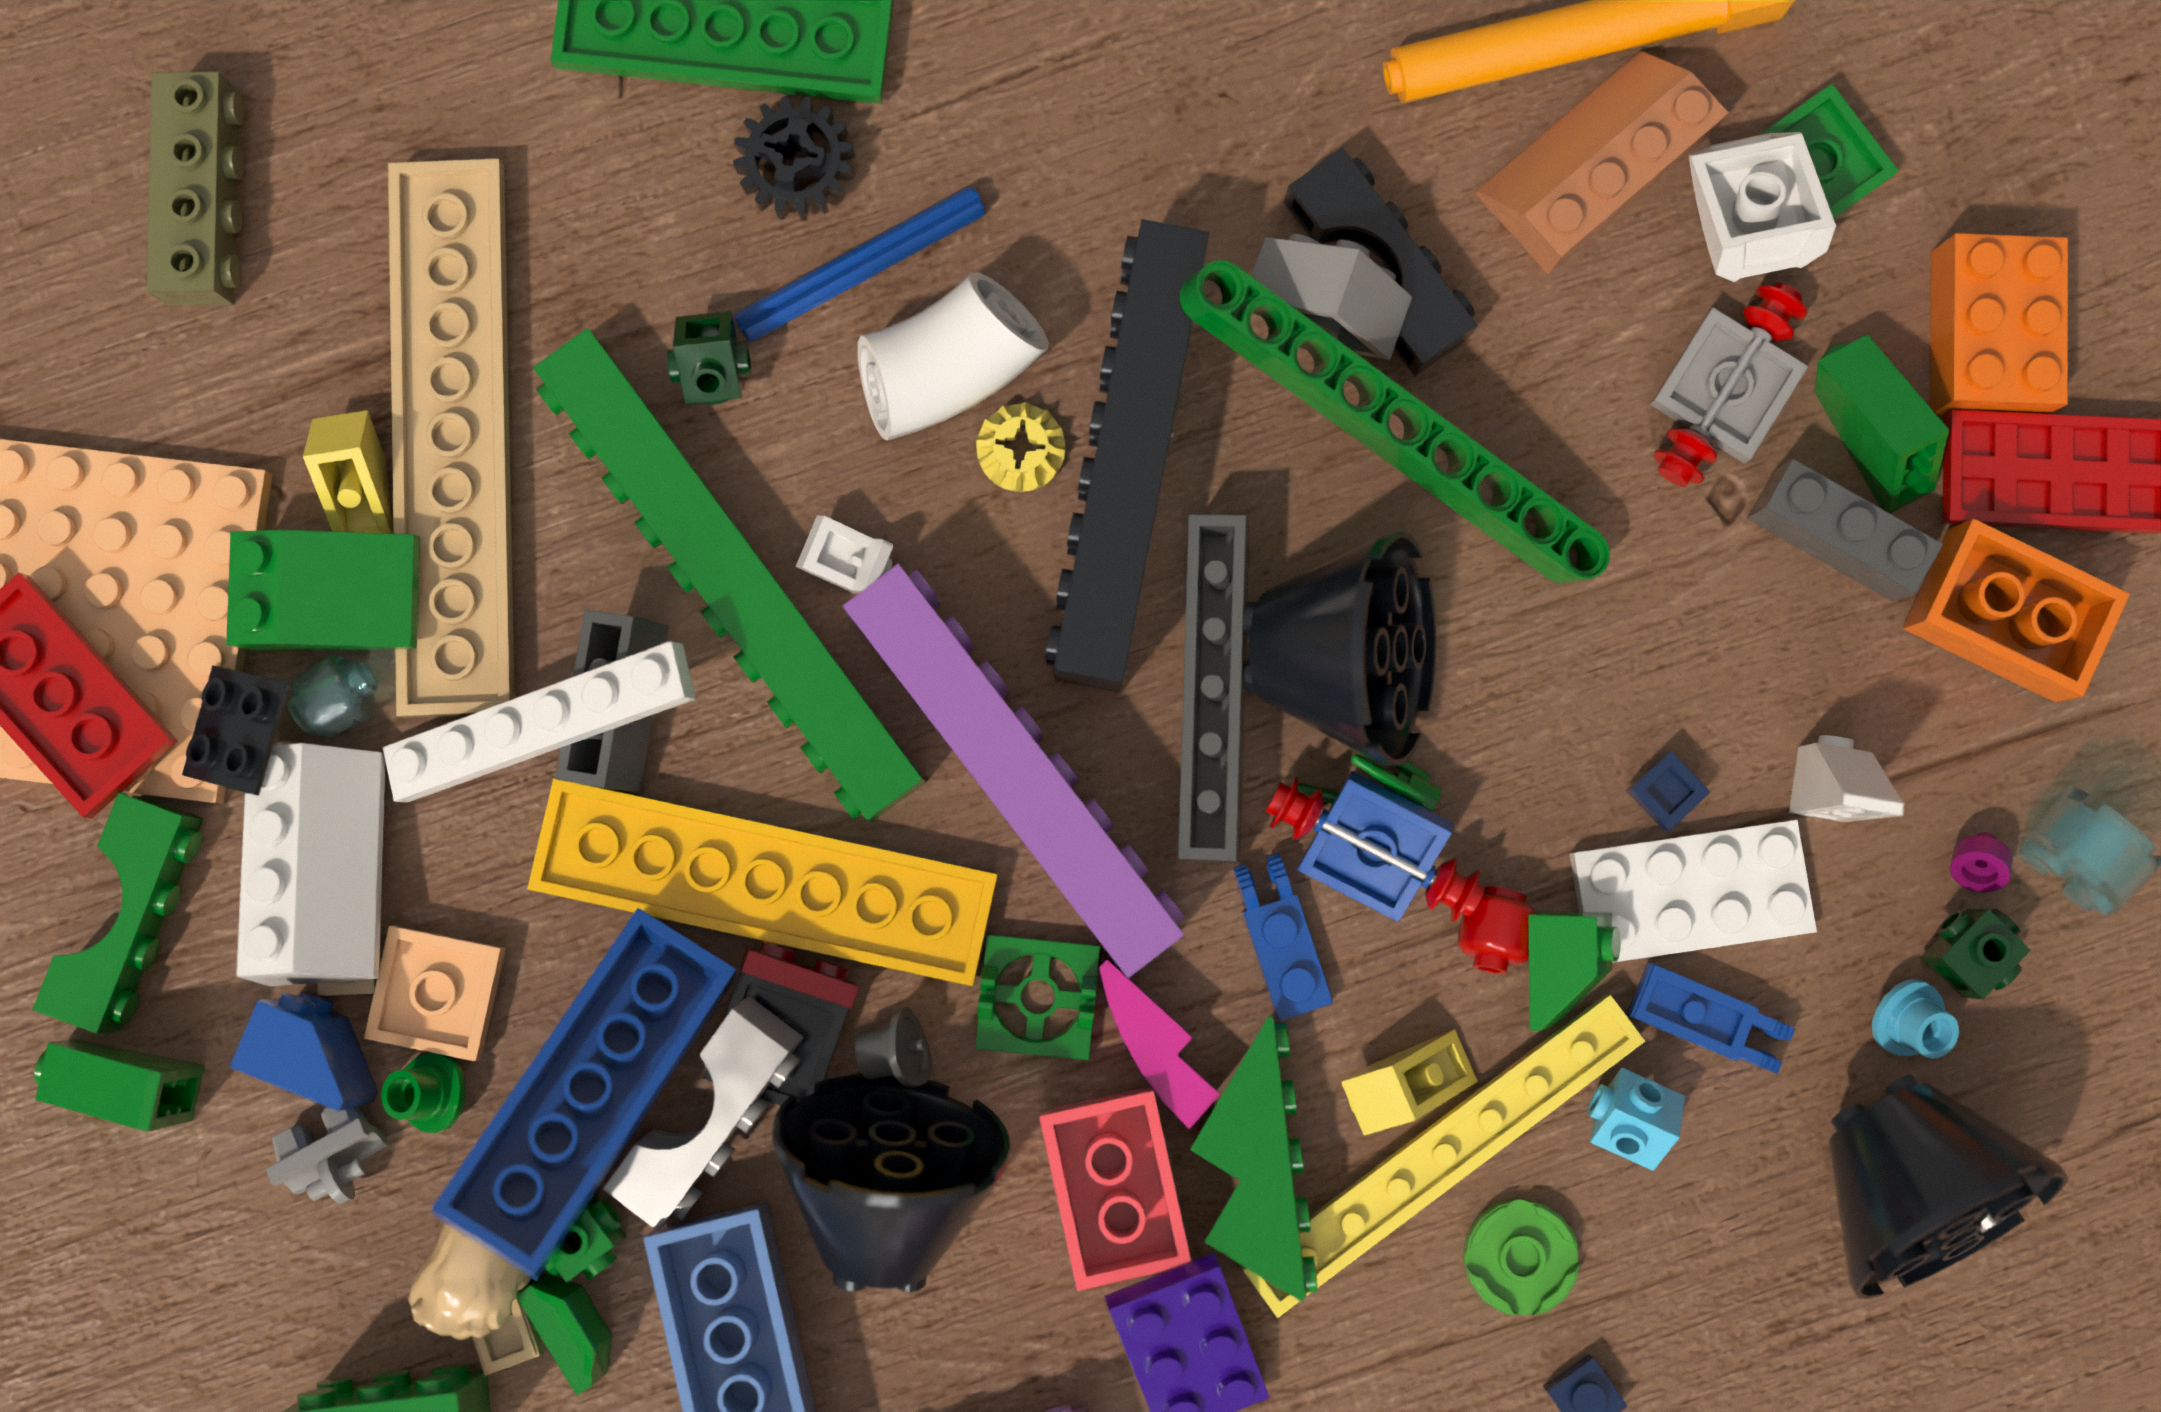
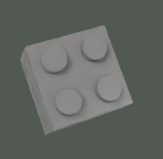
[1251,234,1412,360]

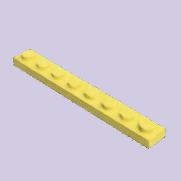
[1242,994,1645,1318]

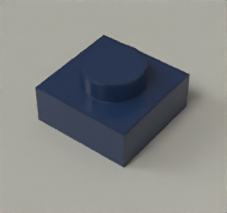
[1625,751,1710,831]
[1543,1354,1627,1412]

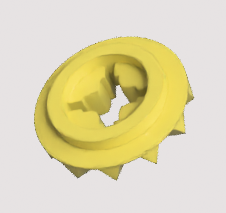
[976,402,1065,492]

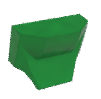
[517,1274,613,1396]

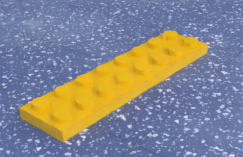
[527,778,998,986]

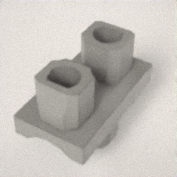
[266,1106,389,1205]

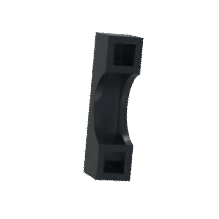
[1284,147,1477,377]

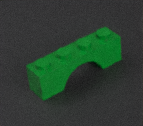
[32,792,203,1034]

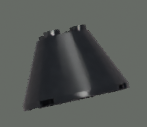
[1242,532,1436,765]
[772,1074,1010,1292]
[1829,1074,2068,1299]

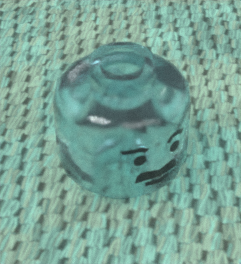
[287,655,378,738]

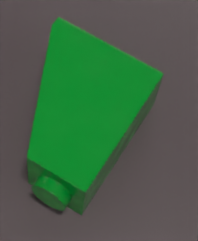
[1814,334,1949,514]
[34,1039,205,1131]

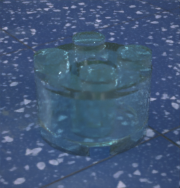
[2017,786,2161,917]

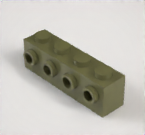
[146,72,245,306]

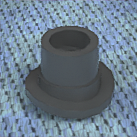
[855,1006,932,1088]

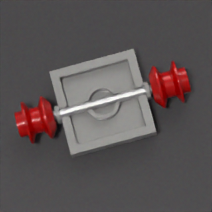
[1650,282,1809,487]

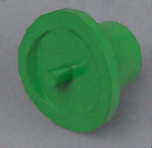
[381,1053,466,1133]

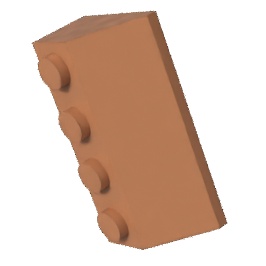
[1475,50,1729,275]

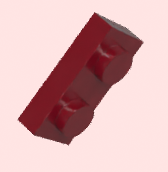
[740,940,859,1009]

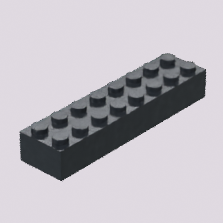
[1045,219,1209,693]

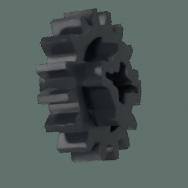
[733,96,855,221]

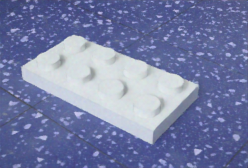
[1569,820,1817,963]

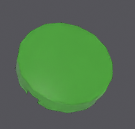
[1462,1198,1579,1316]

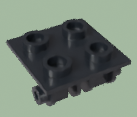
[182,665,290,796]

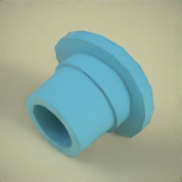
[1872,979,1959,1059]

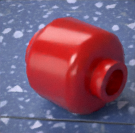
[1457,886,1536,974]

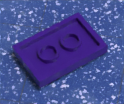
[1104,1253,1270,1412]

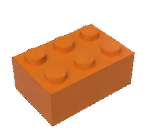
[1930,233,2068,415]
[1902,518,2130,703]

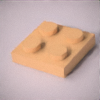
[364,926,506,1061]

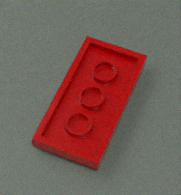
[0,572,178,819]

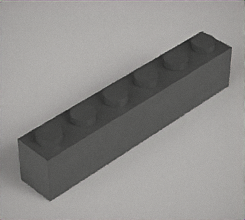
[1178,514,1250,862]

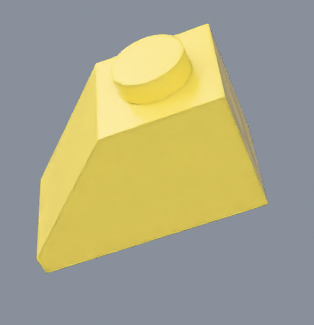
[303,410,394,534]
[1341,1029,1478,1135]

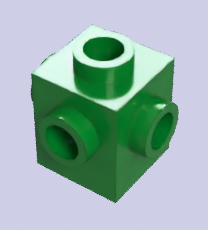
[546,1193,627,1282]

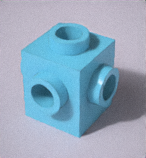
[1587,1068,1685,1171]

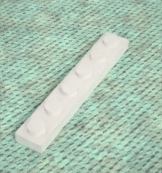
[383,641,696,803]

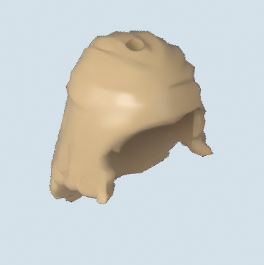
[408,1223,531,1340]

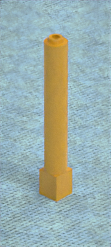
[1383,0,1795,103]

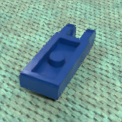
[1233,853,1333,1021]
[1626,963,1795,1074]

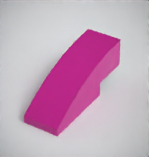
[1099,958,1220,1129]

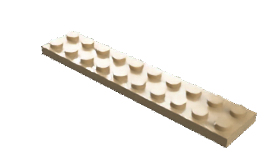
[388,158,515,718]

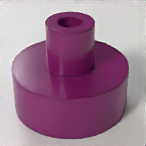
[1950,832,2013,892]

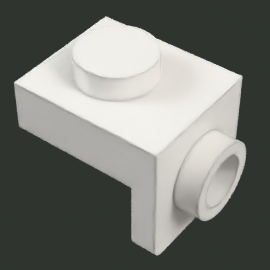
[795,515,893,594]

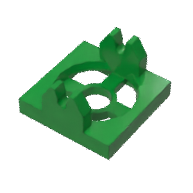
[975,935,1100,1060]

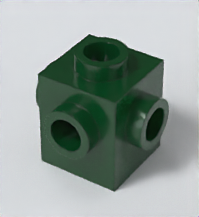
[667,311,751,405]
[1921,909,2031,999]

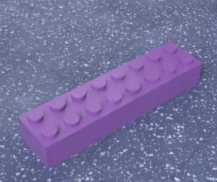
[843,564,1185,978]

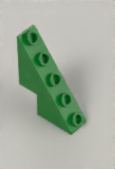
[1190,1015,1318,1302]

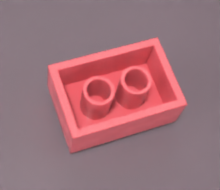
[1039,1086,1191,1291]

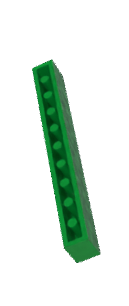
[533,328,926,822]

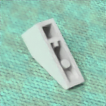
[1789,735,1904,822]

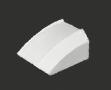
[1689,132,1836,282]

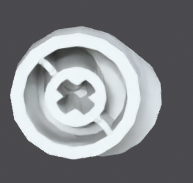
[857,272,1049,441]

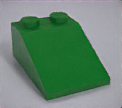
[226,530,420,653]

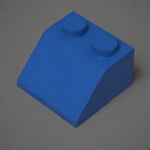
[230,991,378,1111]

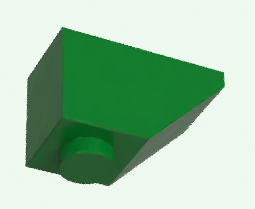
[1528,911,1621,1031]

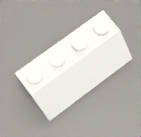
[237,743,385,986]

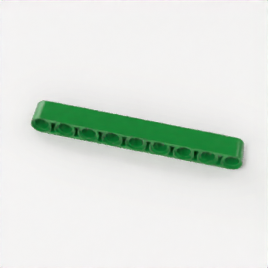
[1180,260,1610,584]

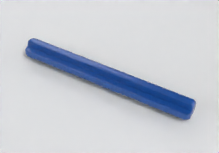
[735,187,985,341]

